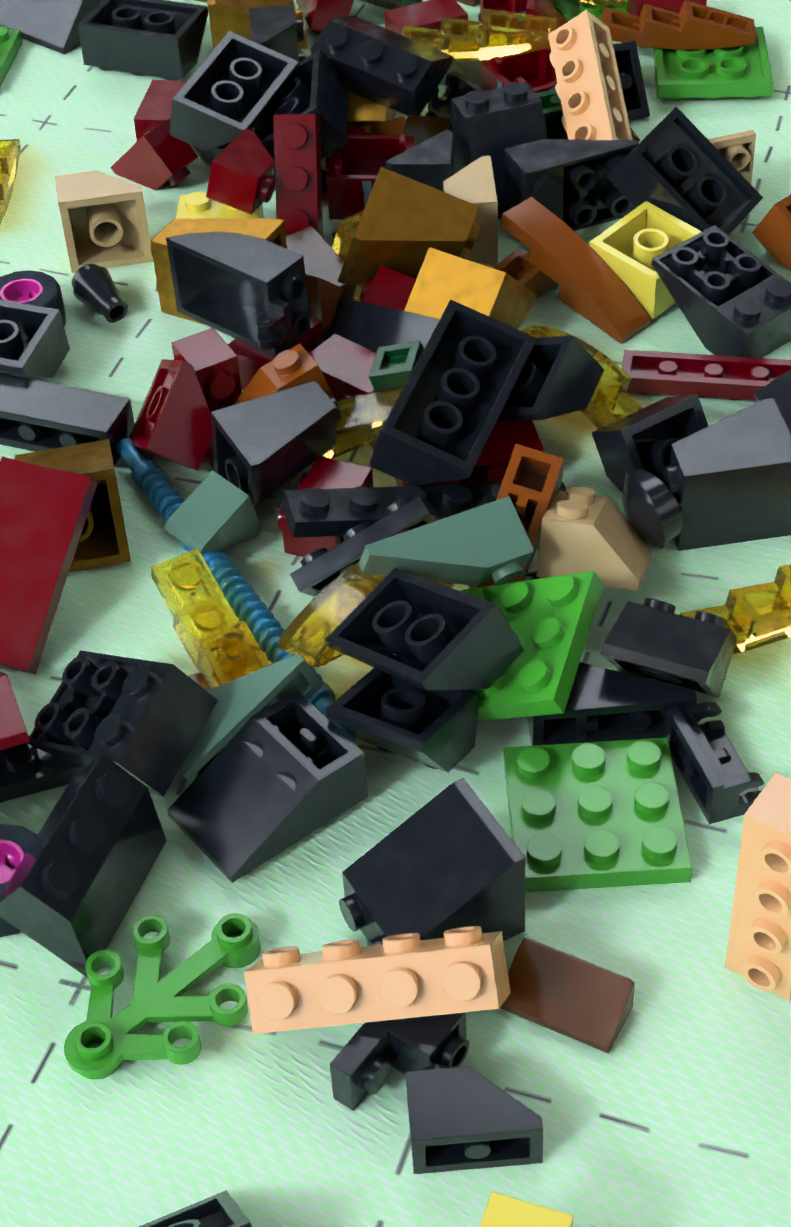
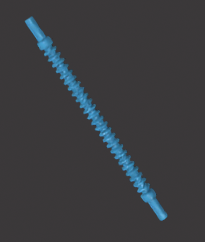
[116,438,356,743]

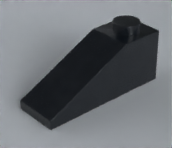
[527,662,697,746]

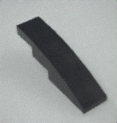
[322,299,440,352]

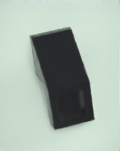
[329,1012,469,1111]

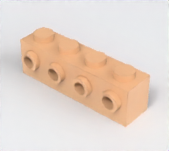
[548,10,633,140]
[725,772,791,1001]
[244,926,511,1034]

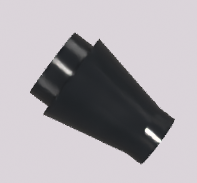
[72,264,128,323]

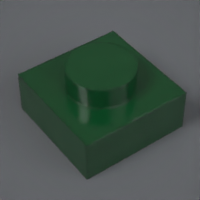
[369,340,424,391]

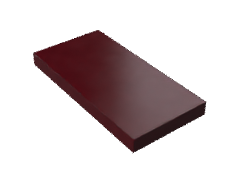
[0,457,98,675]

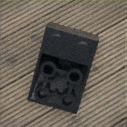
[505,139,639,231]
[651,225,791,358]
[27,650,218,797]
[167,690,368,883]

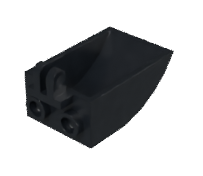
[166,232,311,357]

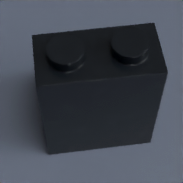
[451,82,547,220]
[663,398,791,551]
[339,778,526,946]

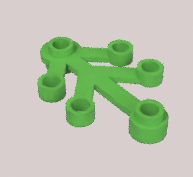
[64,913,261,1080]

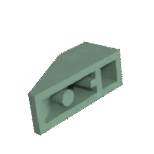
[359,496,534,586]
[179,653,324,783]

